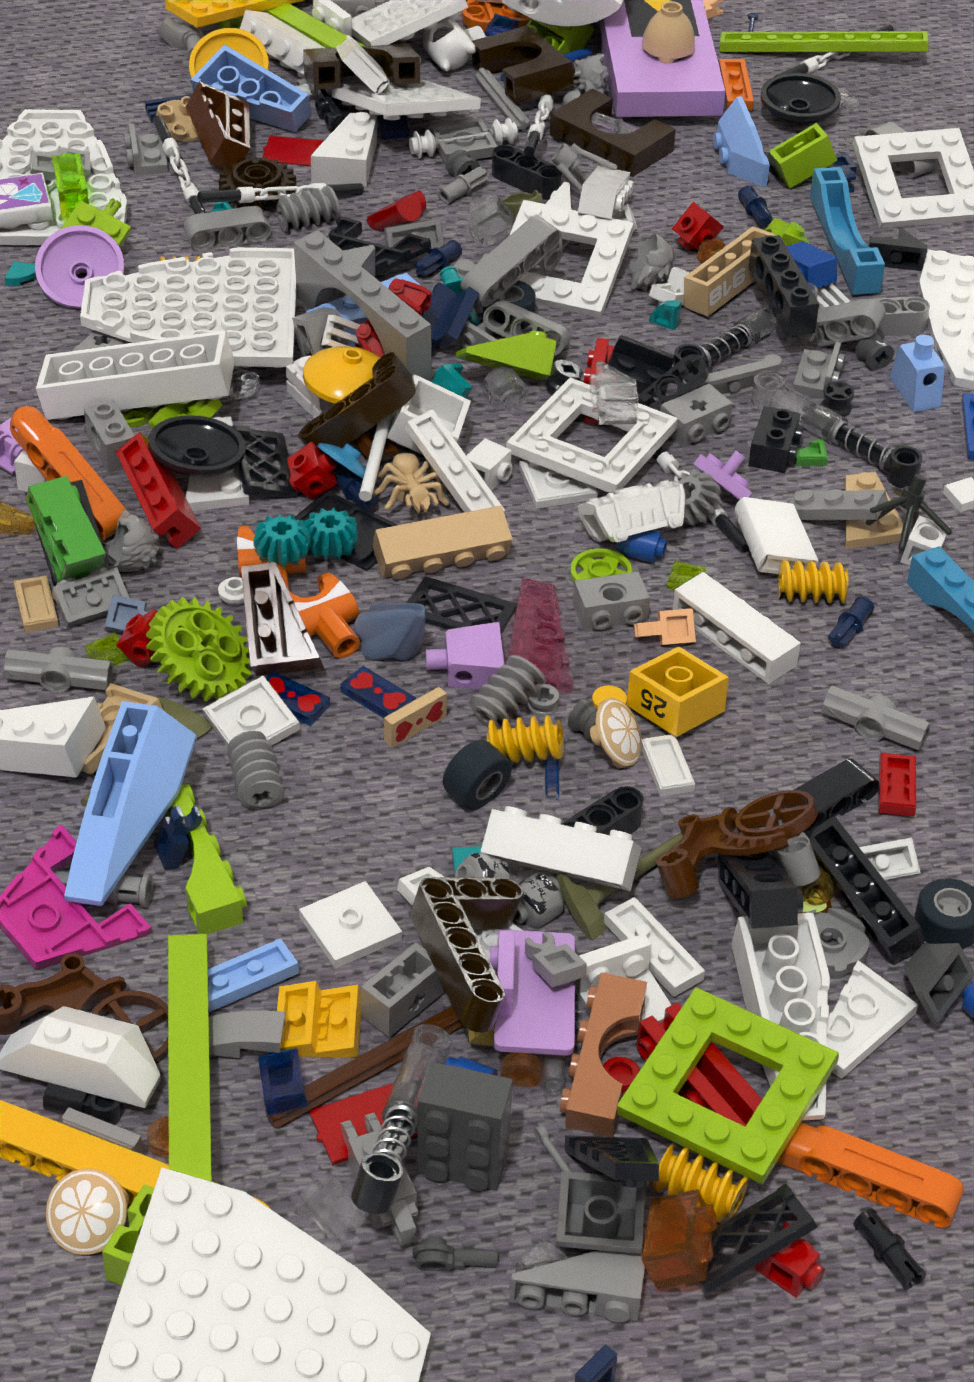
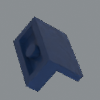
[421,282,479,350]

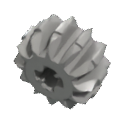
[672,469,722,526]

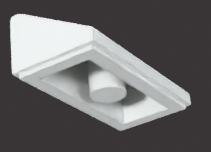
[859,838,921,880]

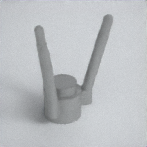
[551,143,617,194]

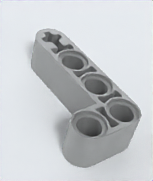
[460,215,563,307]

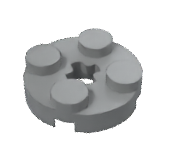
[807,908,870,979]

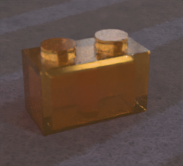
[641,1189,717,1290]

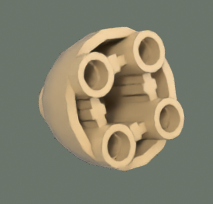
[642,1,695,64]

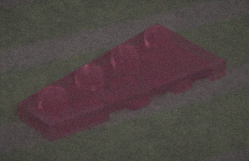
[507,577,573,693]

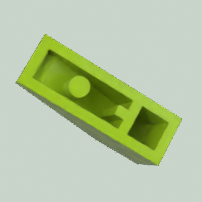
[455,331,557,380]

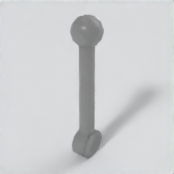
[534,1125,572,1172]

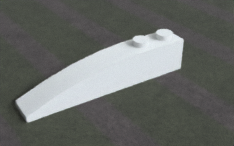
[731,913,830,1121]

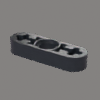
[633,354,709,411]

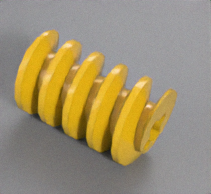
[778,560,848,604]
[487,715,564,763]
[653,1144,749,1223]

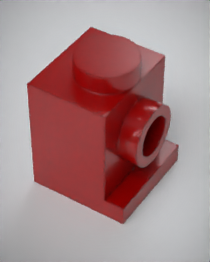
[754,1222,825,1298]

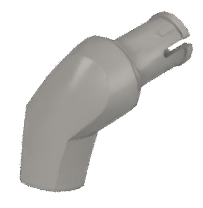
[156,16,205,59]

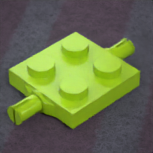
[60,198,131,248]

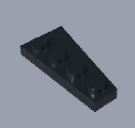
[565,1135,659,1188]

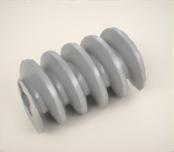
[277,186,340,232]
[470,655,546,729]
[227,731,284,809]

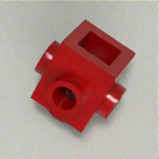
[672,202,724,253]
[287,441,337,500]
[116,609,158,667]

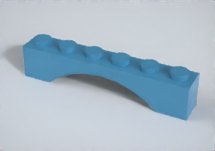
[810,167,885,295]
[907,546,974,633]

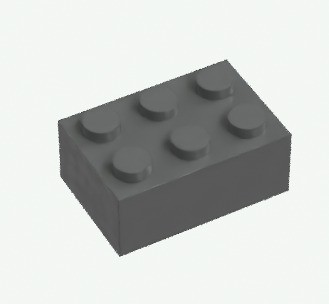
[417,1061,513,1191]

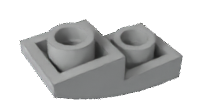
[209,1010,286,1058]

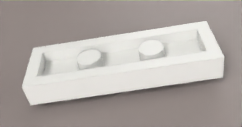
[604,897,705,997]

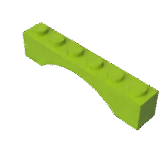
[162,783,247,935]

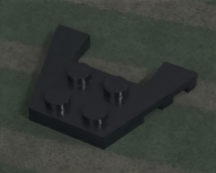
[328,217,432,276]

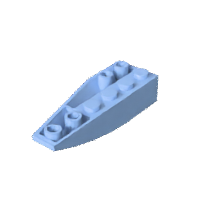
[64,701,197,906]

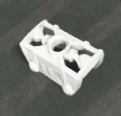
[578,480,685,542]

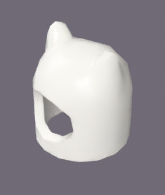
[422,18,476,71]

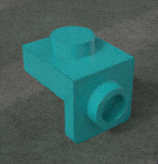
[432,363,473,399]

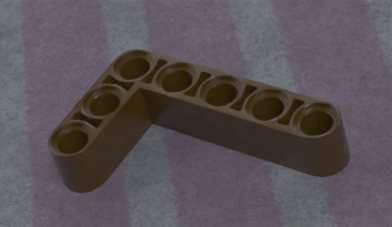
[410,877,523,1033]

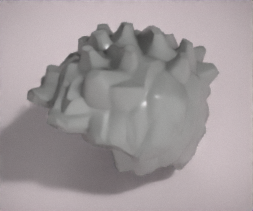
[573,53,609,95]
[628,234,675,291]
[108,510,159,572]

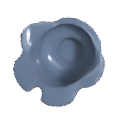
[354,603,426,661]

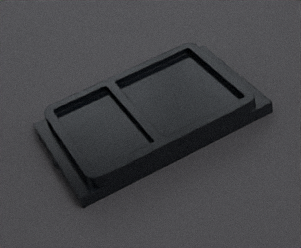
[294,492,397,571]

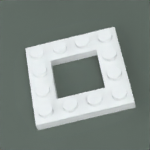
[852,128,974,229]
[509,200,634,318]
[506,378,678,494]

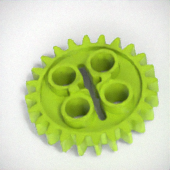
[146,597,252,702]

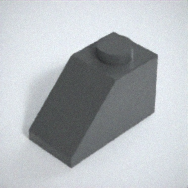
[904,943,974,1023]

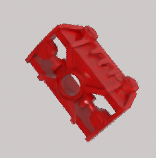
[355,278,432,357]

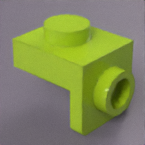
[764,218,810,246]

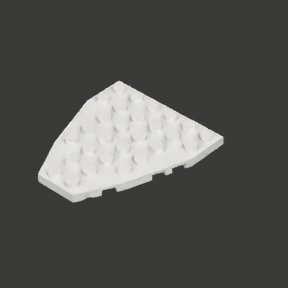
[0,109,127,246]
[80,247,296,368]
[918,250,974,389]
[91,1167,431,1382]

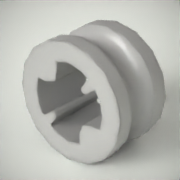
[527,684,559,716]

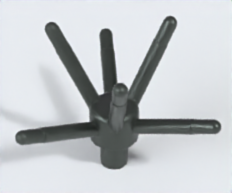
[865,474,952,552]

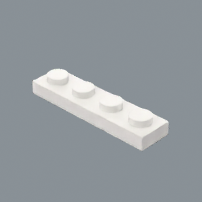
[404,409,505,512]

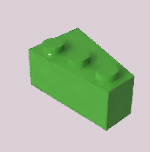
[26,476,106,582]

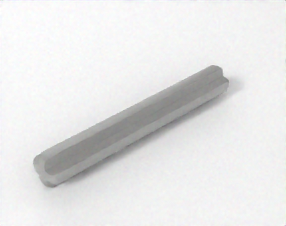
[475,68,530,131]

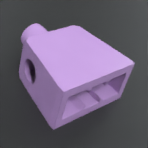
[425,622,504,689]

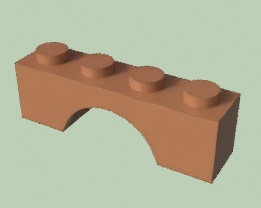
[560,972,647,1137]

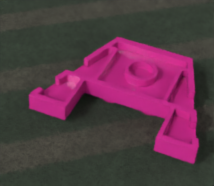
[0,824,151,970]

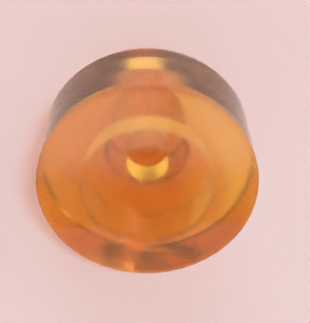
[697,239,725,264]
[501,1052,542,1087]
[147,1116,169,1158]

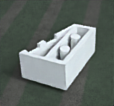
[0,697,106,777]

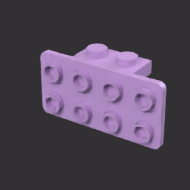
[489,930,575,1055]

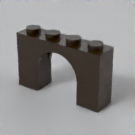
[472,26,575,103]
[303,44,420,90]
[550,88,676,177]

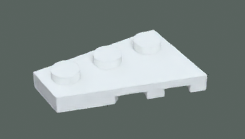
[827,960,918,1079]

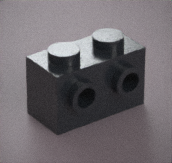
[748,406,804,474]

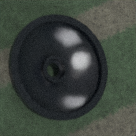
[760,73,841,123]
[148,415,246,477]

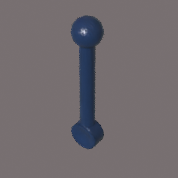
[748,12,758,32]

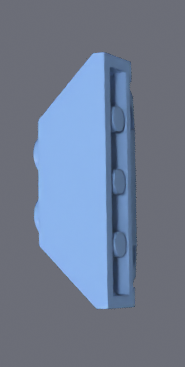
[713,96,770,187]

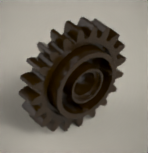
[218,156,296,210]

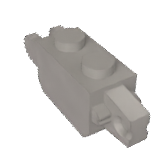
[340,1113,418,1246]

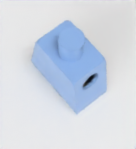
[890,335,945,412]

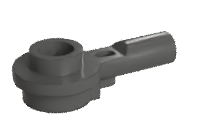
[413,1237,498,1271]

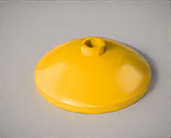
[189,28,269,78]
[303,346,381,404]

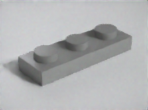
[789,489,888,520]

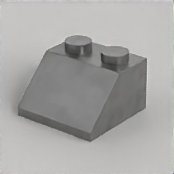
[556,1171,645,1254]

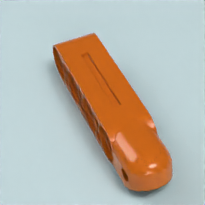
[10,406,126,541]
[777,1122,964,1228]

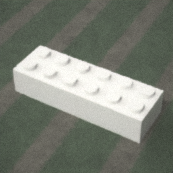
[36,330,235,420]

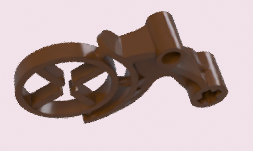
[656,790,818,899]
[0,953,168,1064]

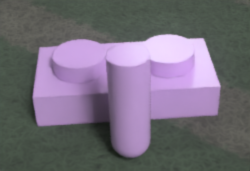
[693,450,752,500]

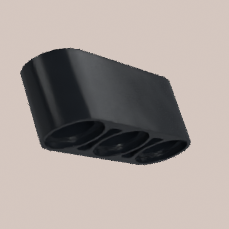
[492,145,562,200]
[787,758,879,834]
[561,786,644,835]

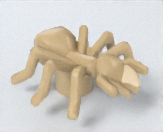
[373,453,449,514]

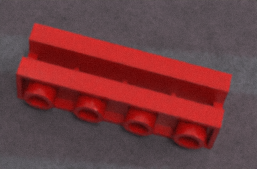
[116,432,201,549]
[636,1002,762,1127]

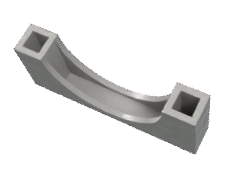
[293,230,432,381]

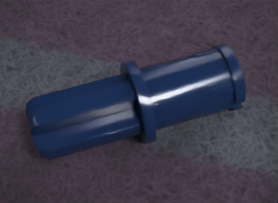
[738,185,773,227]
[415,240,462,277]
[334,464,378,511]
[828,596,875,648]

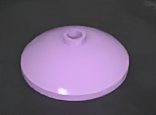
[35,225,125,309]

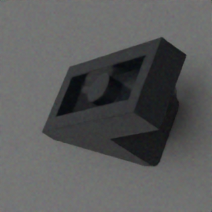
[868,228,927,271]

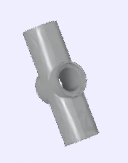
[3,647,114,692]
[821,686,931,750]

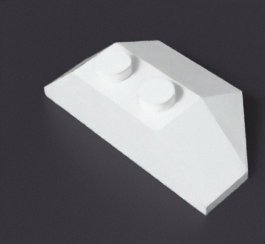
[0,1006,161,1108]

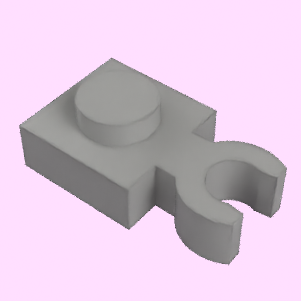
[525,932,587,988]

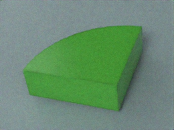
[796,439,828,466]

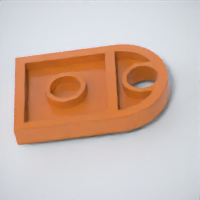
[461,0,531,32]

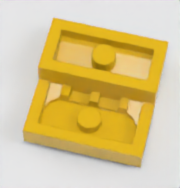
[275,981,361,1058]

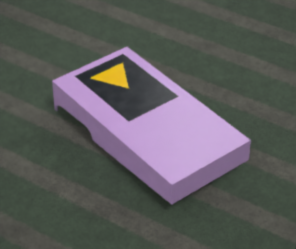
[598,0,725,117]

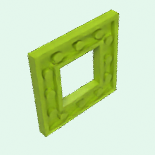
[617,987,839,1185]

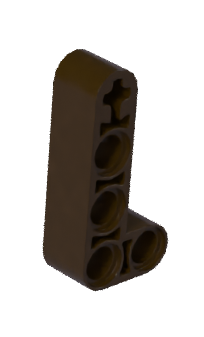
[298,352,416,453]

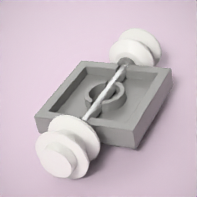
[409,118,518,164]

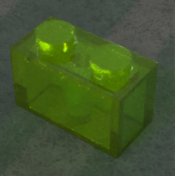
[52,153,89,219]

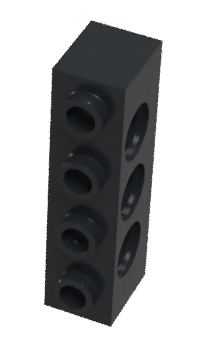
[748,235,819,337]
[805,815,925,965]
[718,852,803,929]

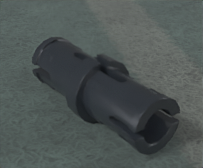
[853,1208,926,1290]

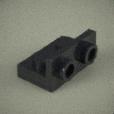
[315,89,359,131]
[604,335,675,398]

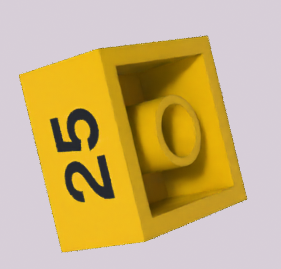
[627,646,729,737]

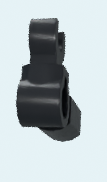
[43,1083,124,1125]

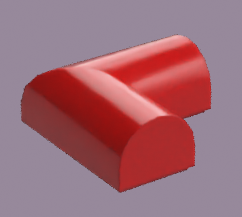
[366,190,427,231]

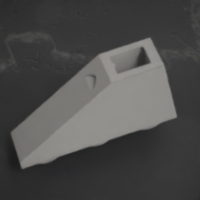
[510,1250,647,1322]

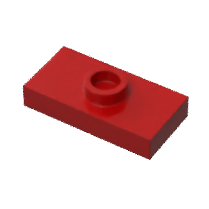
[878,753,916,817]

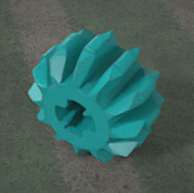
[304,507,358,561]
[253,513,310,568]

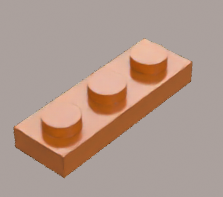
[719,59,754,110]

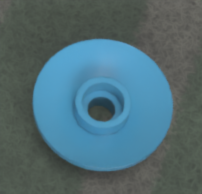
[317,443,366,479]

